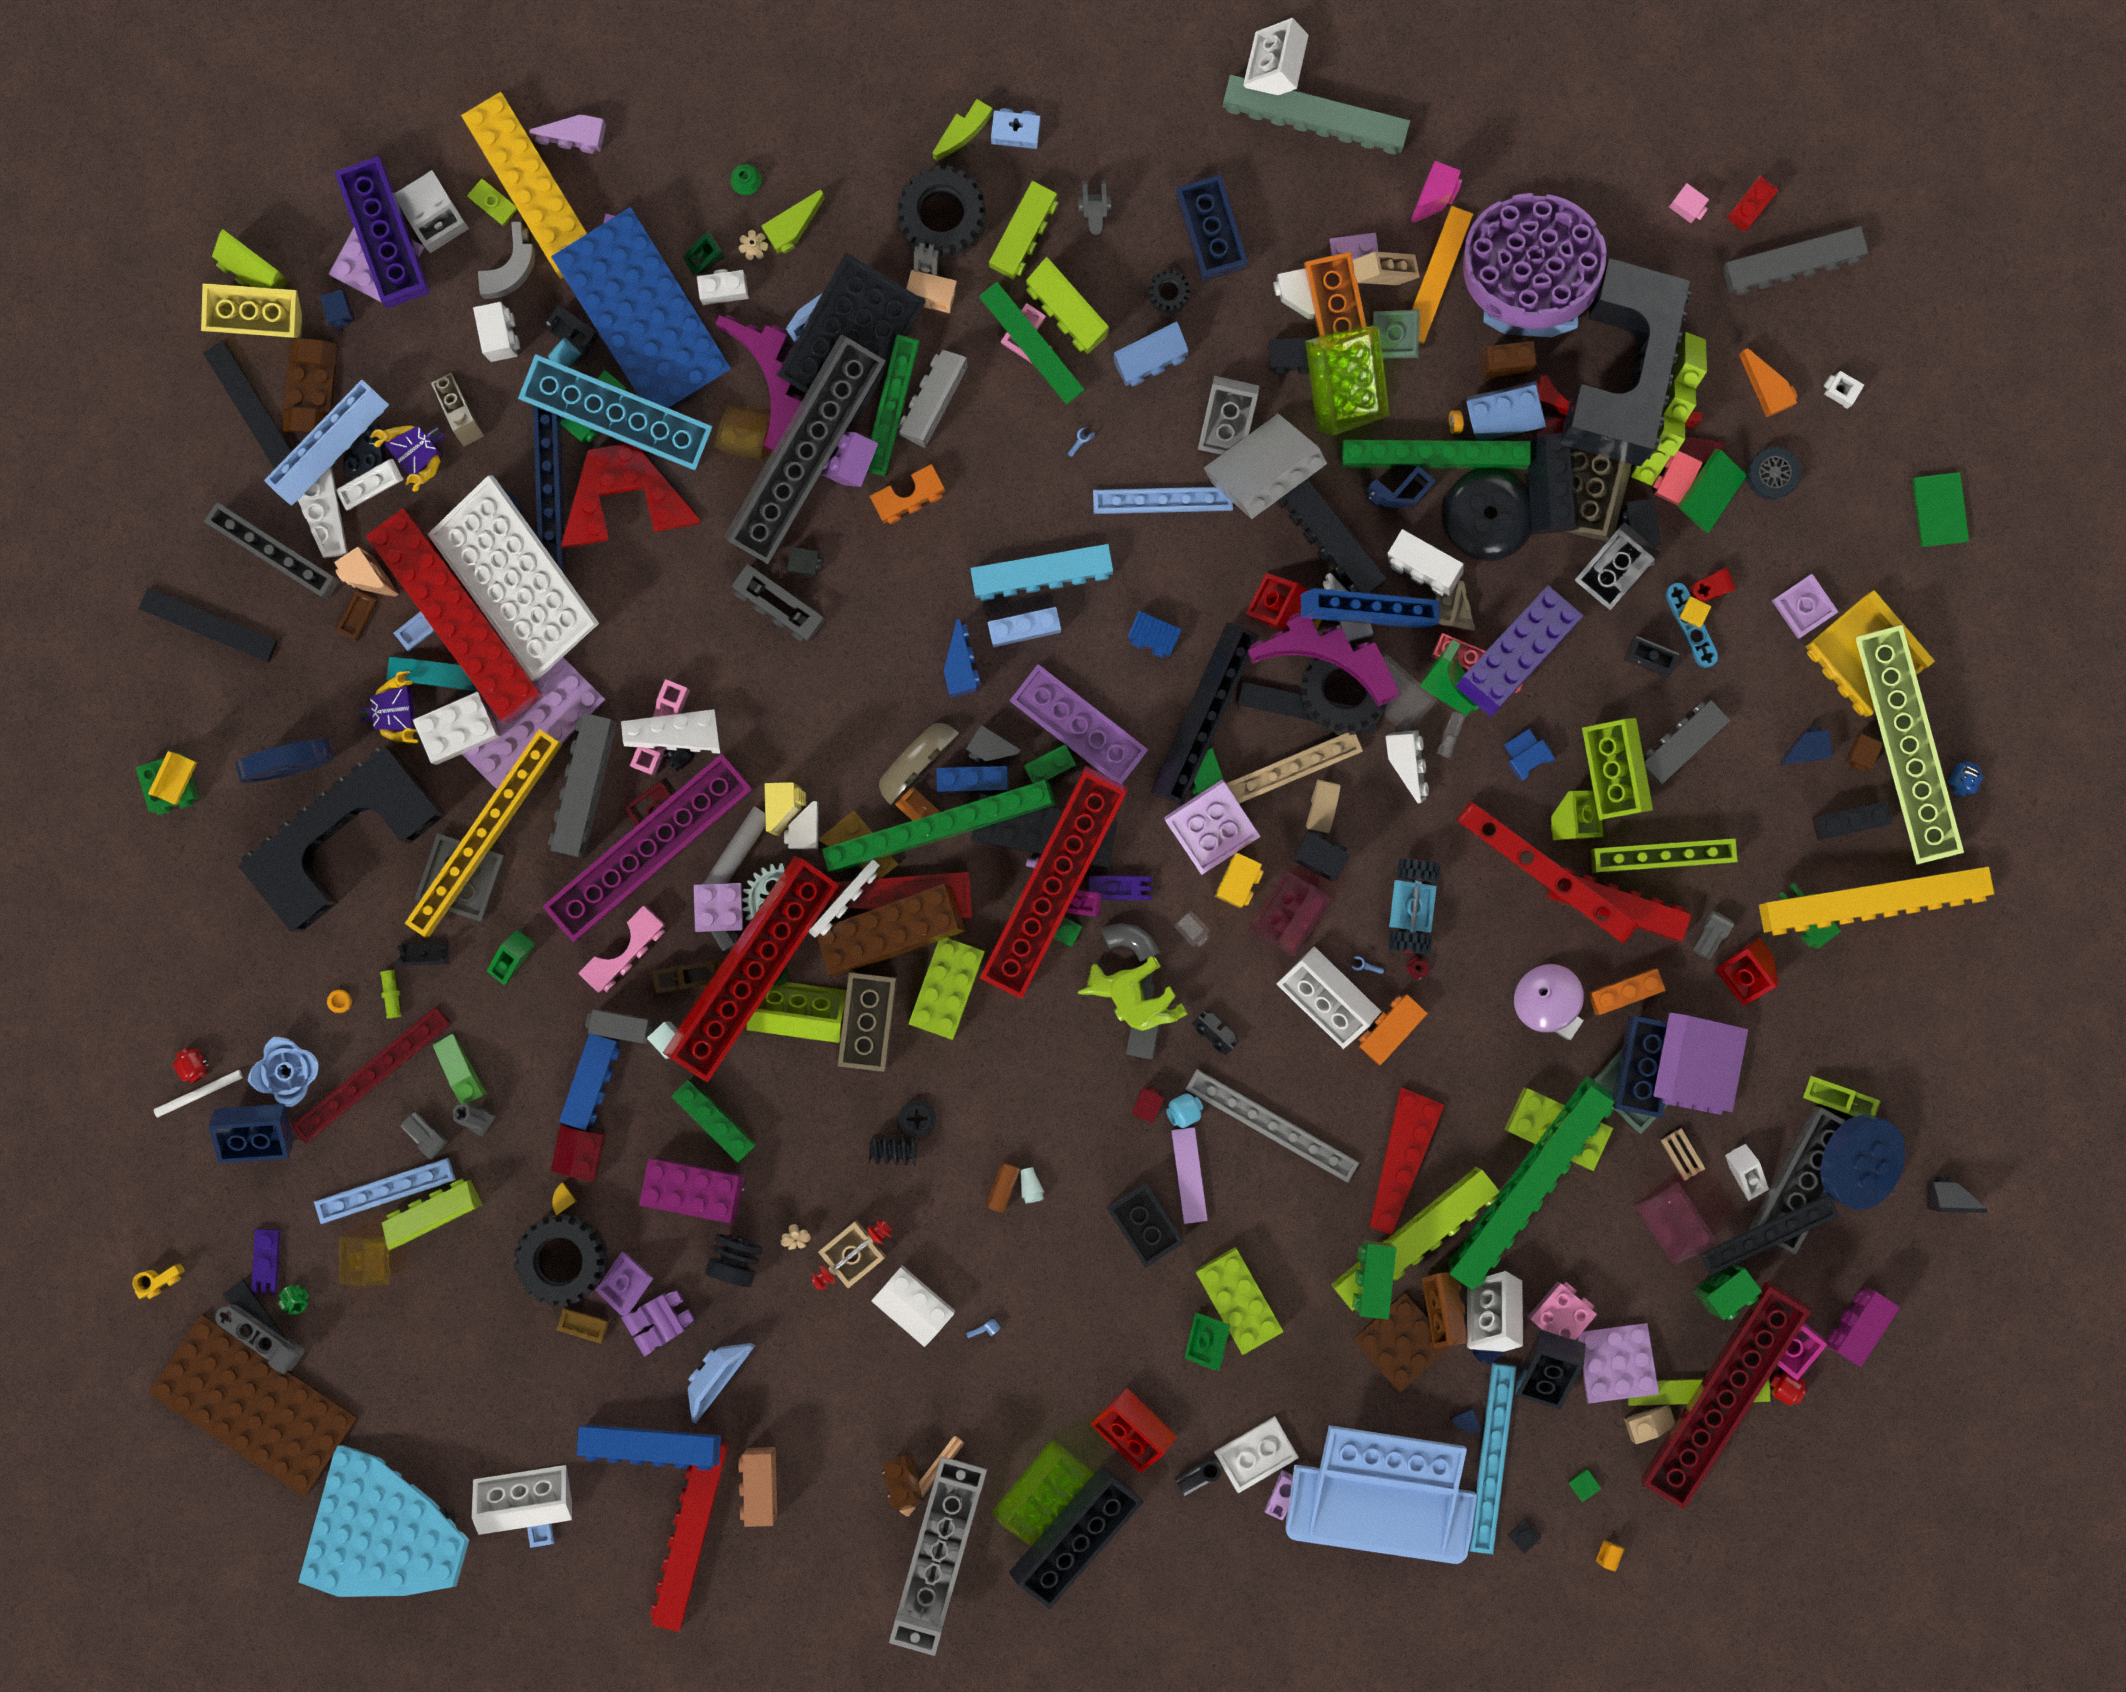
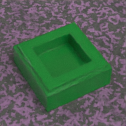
[1568,1468,1601,1502]

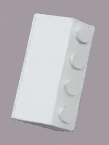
[1277,946,1381,1049]
[472,1465,572,1535]

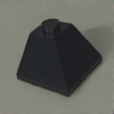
[1927,1176,1987,1213]

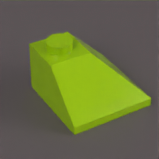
[1551,791,1603,840]

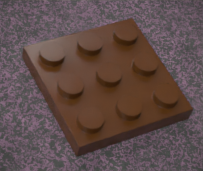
[1352,1293,1451,1393]

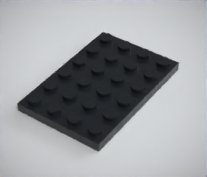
[776,253,926,423]

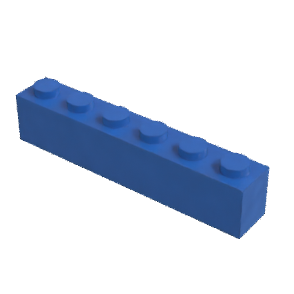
[1301,588,1439,629]
[577,1425,721,1470]

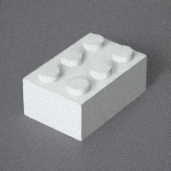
[1388,529,1463,597]
[413,692,501,765]

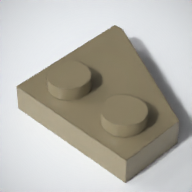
[1435,580,1475,632]

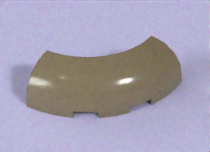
[879,723,959,805]

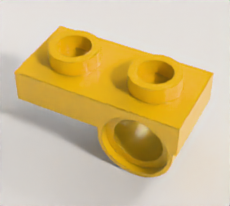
[133,1263,185,1299]

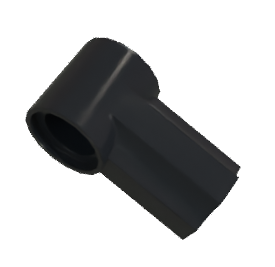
[1175,1456,1221,1496]

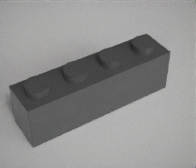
[1643,700,1731,785]

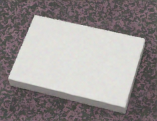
[1214,1416,1299,1493]

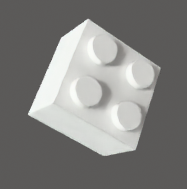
[473,302,520,362]

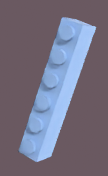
[264,380,389,506]

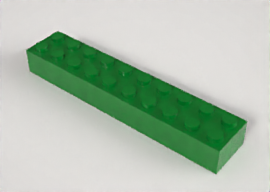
[1448,1075,1615,1290]

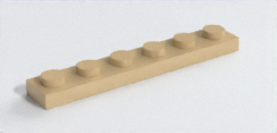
[1226,733,1363,804]

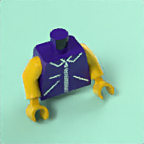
[370,425,445,492]
[359,671,418,743]

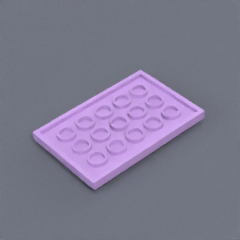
[462,657,606,789]

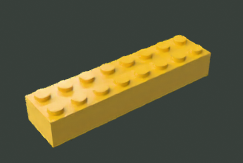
[461,92,587,279]

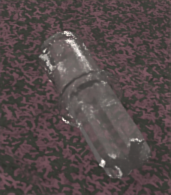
[1436,712,1465,759]

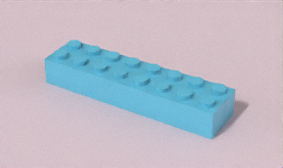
[518,354,712,470]

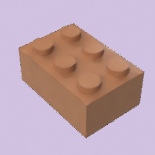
[739,1447,777,1527]

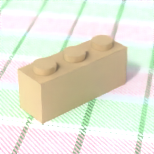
[1353,252,1420,285]

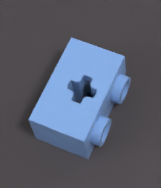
[991,108,1040,149]

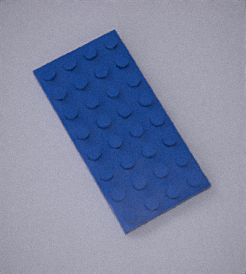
[551,207,731,408]

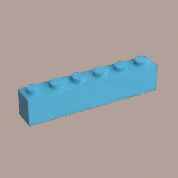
[970,544,1113,601]

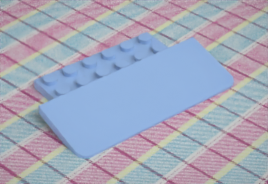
[1286,1425,1477,1564]

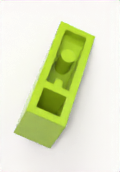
[762,189,825,254]

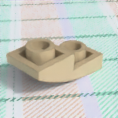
[1306,779,1340,833]

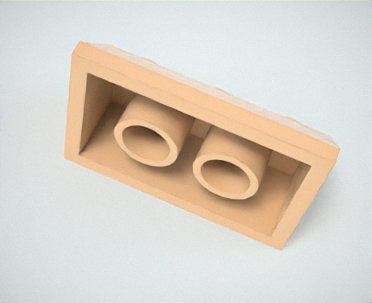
[334,547,399,597]

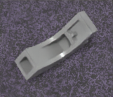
[478,221,536,299]

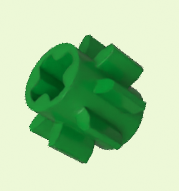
[278,1285,309,1315]

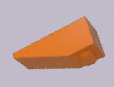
[1739,348,1797,417]

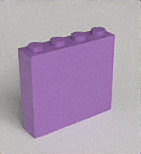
[1654,1013,1748,1115]

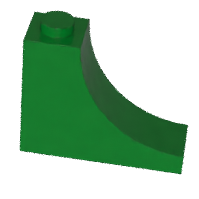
[1419,640,1479,716]

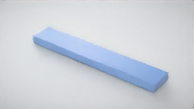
[1093,487,1233,514]
[314,1158,456,1224]

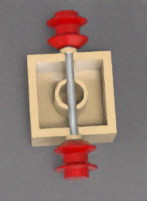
[811,1219,892,1291]

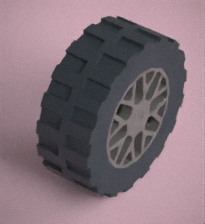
[1746,447,1801,500]

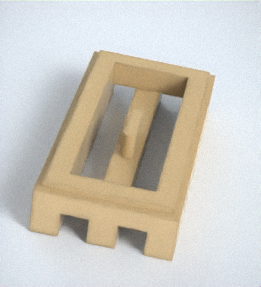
[1660,1128,1705,1181]

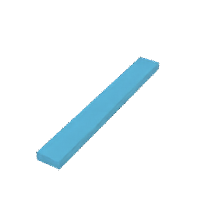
[1469,1363,1517,1554]

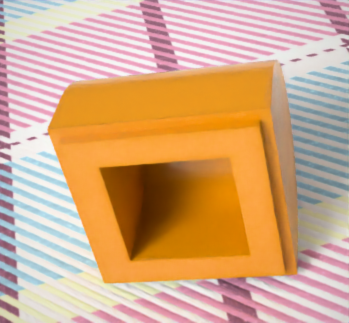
[1596,1540,1625,1571]

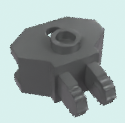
[1078,180,1111,235]

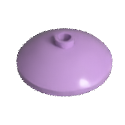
[1514,964,1584,1032]

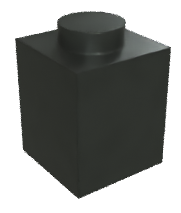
[787,547,823,577]

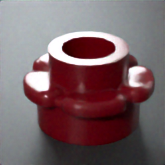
[1407,956,1430,979]

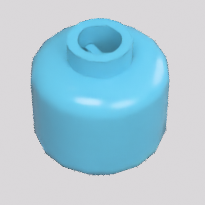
[1167,1093,1203,1128]

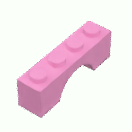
[630,679,690,776]
[578,906,666,993]

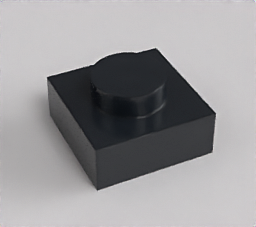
[1508,1519,1542,1554]

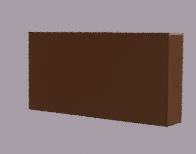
[335,590,378,642]

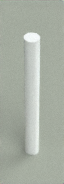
[154,1070,243,1118]

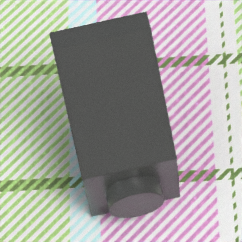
[966,725,1021,763]

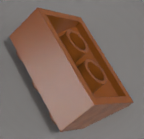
[1422,1273,1467,1348]

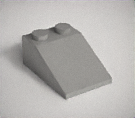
[1198,376,1259,455]

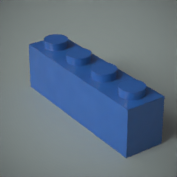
[559,1034,621,1131]

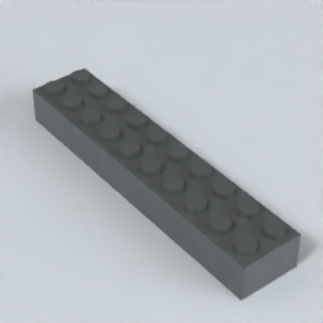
[724,334,885,564]

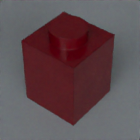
[1131,1086,1164,1124]

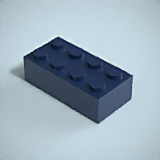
[1175,174,1248,282]
[1613,1016,1667,1118]

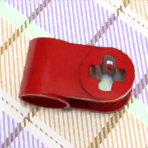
[1689,568,1737,602]

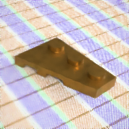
[818,811,899,879]

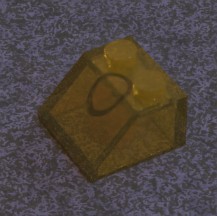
[715,405,771,461]
[339,1236,391,1287]

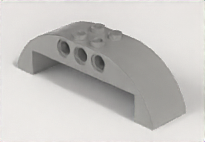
[889,1456,987,1656]

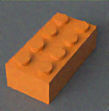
[1304,252,1370,355]

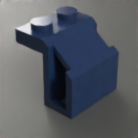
[1365,466,1436,509]

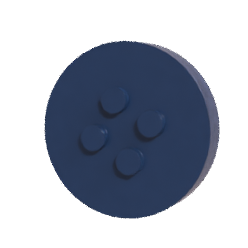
[235,739,334,783]
[1821,1114,1905,1210]

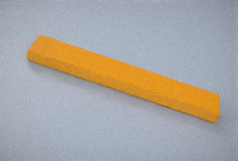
[1412,206,1473,344]

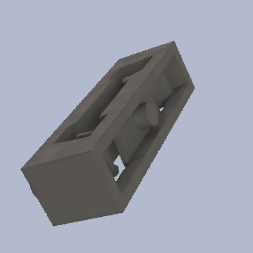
[731,564,825,643]

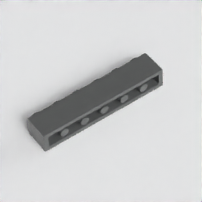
[1722,226,1868,295]
[204,502,340,600]

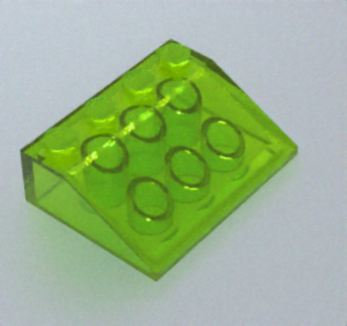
[1306,326,1390,436]
[992,1439,1095,1546]

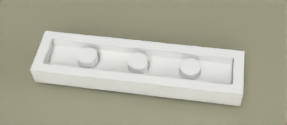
[808,860,880,937]

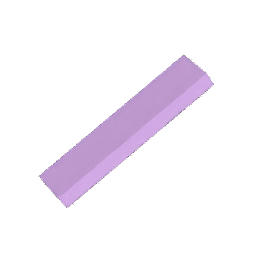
[1171,1127,1208,1224]

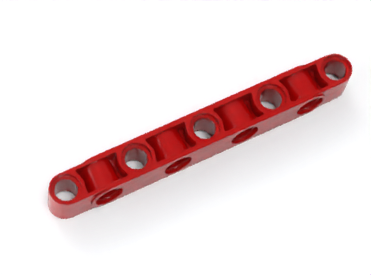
[1456,801,1638,944]

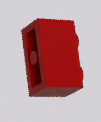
[1726,176,1778,232]

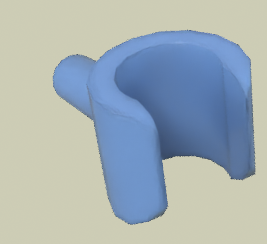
[1068,427,1095,457]
[1351,956,1384,974]
[966,1319,1001,1338]

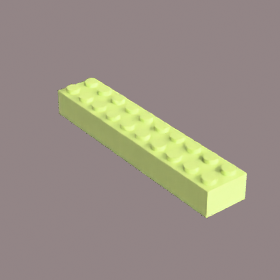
[1855,624,1964,864]

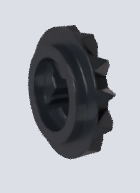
[899,1100,936,1138]

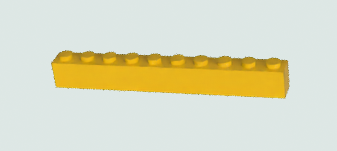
[405,729,563,937]
[1759,867,1994,936]

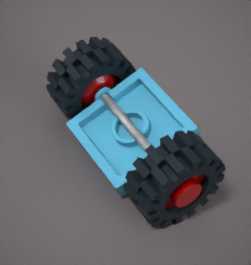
[1388,859,1441,955]

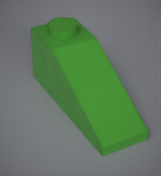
[433,1033,487,1105]

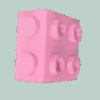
[1527,1281,1597,1340]

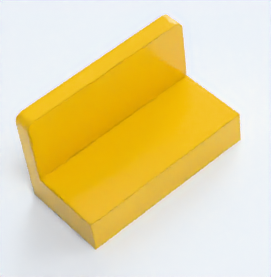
[148,751,197,805]

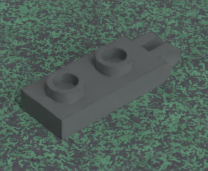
[914,242,939,276]

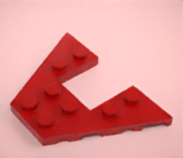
[561,443,700,549]

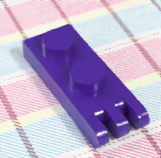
[1089,876,1152,900]
[252,1229,280,1294]

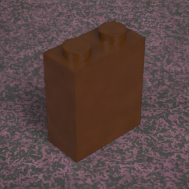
[1480,341,1536,380]

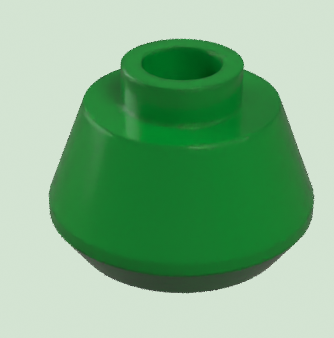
[730,164,762,195]

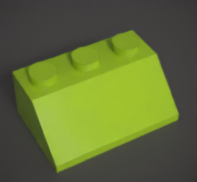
[212,229,289,289]

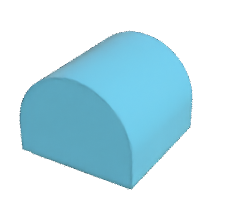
[548,338,582,368]

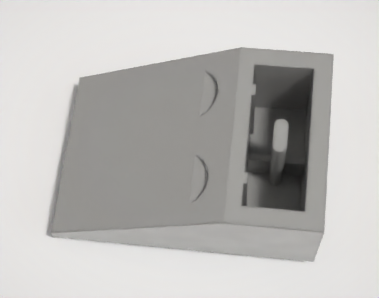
[395,170,469,253]

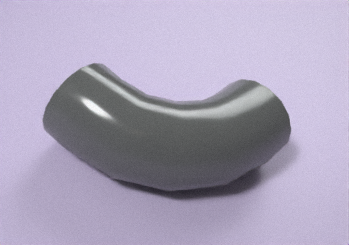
[1101,923,1161,963]

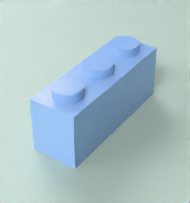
[988,607,1061,647]

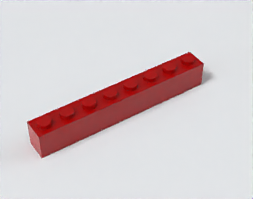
[650,1442,729,1632]

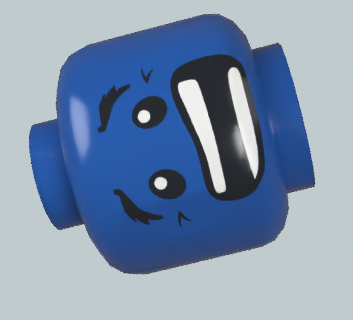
[1948,761,1983,797]

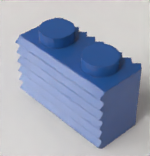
[1127,611,1181,659]

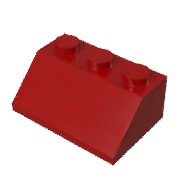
[1090,1388,1177,1473]

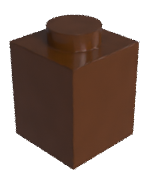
[1846,734,1883,772]

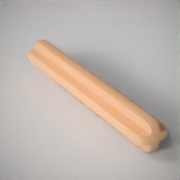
[899,1436,964,1517]

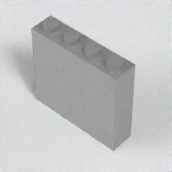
[1204,414,1327,519]

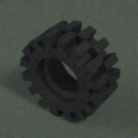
[1148,269,1190,314]

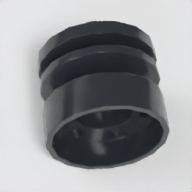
[705,1234,764,1287]

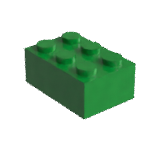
[1352,1240,1396,1320]
[1693,1265,1762,1320]

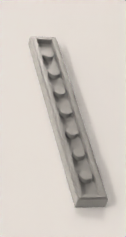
[1186,1069,1359,1183]

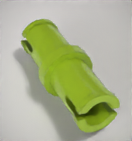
[380,970,402,1019]

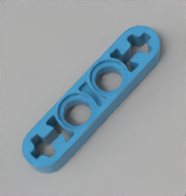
[1665,583,1718,668]

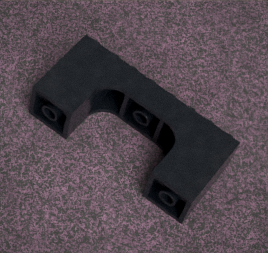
[1560,258,1691,467]
[238,746,447,932]

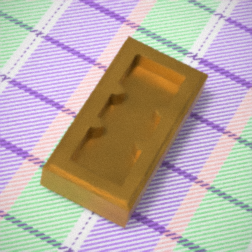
[556,1307,609,1344]

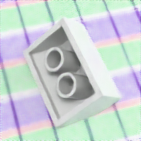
[1243,18,1308,95]
[872,1265,955,1347]
[1467,1271,1523,1352]

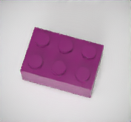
[1827,1287,1900,1367]

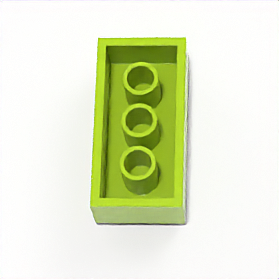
[1582,718,1653,820]
[909,938,985,1040]
[1504,1088,1613,1171]
[1195,1247,1283,1355]

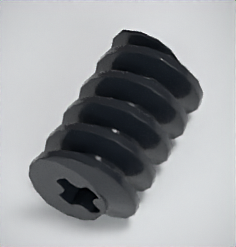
[869,1134,917,1166]

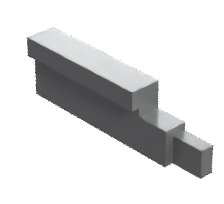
[1126,972,1161,1060]

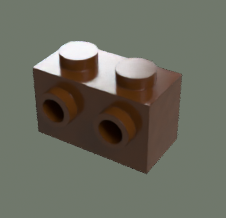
[882,1456,924,1511]

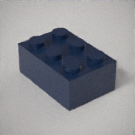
[209,1104,294,1163]

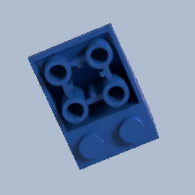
[944,619,981,698]

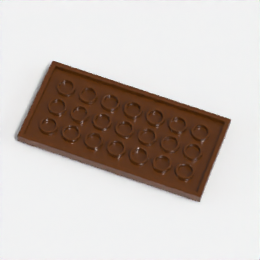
[148,1314,358,1497]

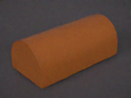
[986,1162,1020,1213]

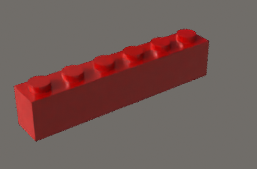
[1546,868,1691,942]

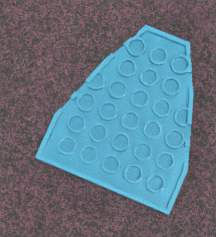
[299,1444,469,1597]

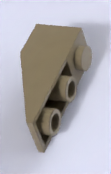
[431,373,484,447]

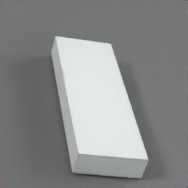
[336,459,403,511]

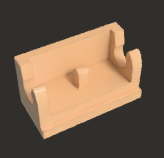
[906,270,957,313]

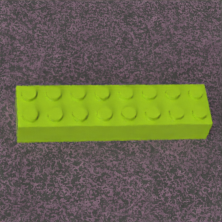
[1331,1167,1500,1311]

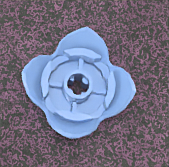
[248,1037,319,1107]

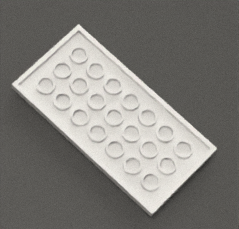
[428,475,599,681]

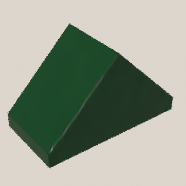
[683,231,725,277]

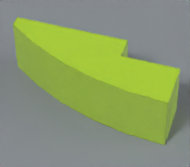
[932,99,993,161]
[1803,1076,1881,1117]

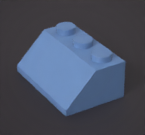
[1113,322,1189,387]
[1466,381,1546,441]

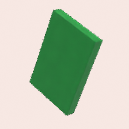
[1677,449,1747,533]
[1912,472,1969,548]

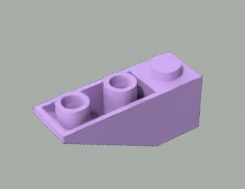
[529,115,606,154]

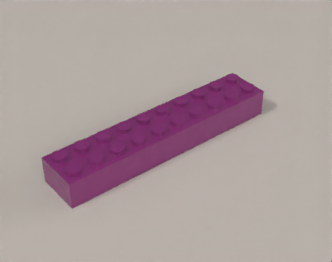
[542,754,754,942]

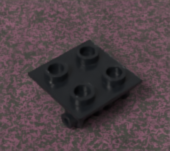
[343,424,386,478]

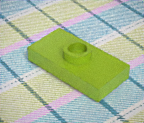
[467,179,518,227]

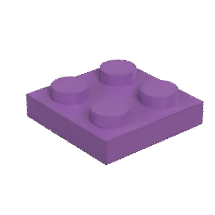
[595,1252,653,1317]

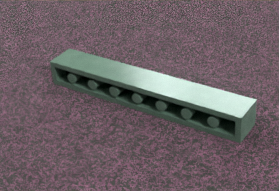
[1222,75,1410,154]

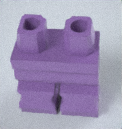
[621,1290,695,1357]

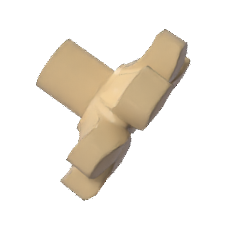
[739,230,768,260]
[781,1224,811,1250]

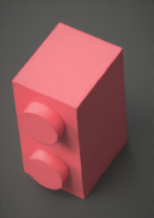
[1653,451,1703,506]

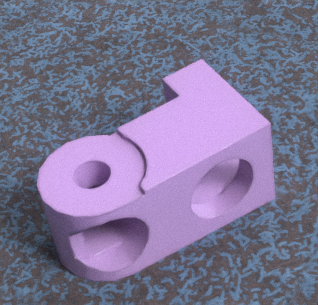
[1264,1470,1293,1520]

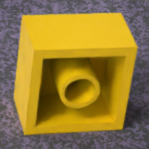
[1215,853,1264,908]

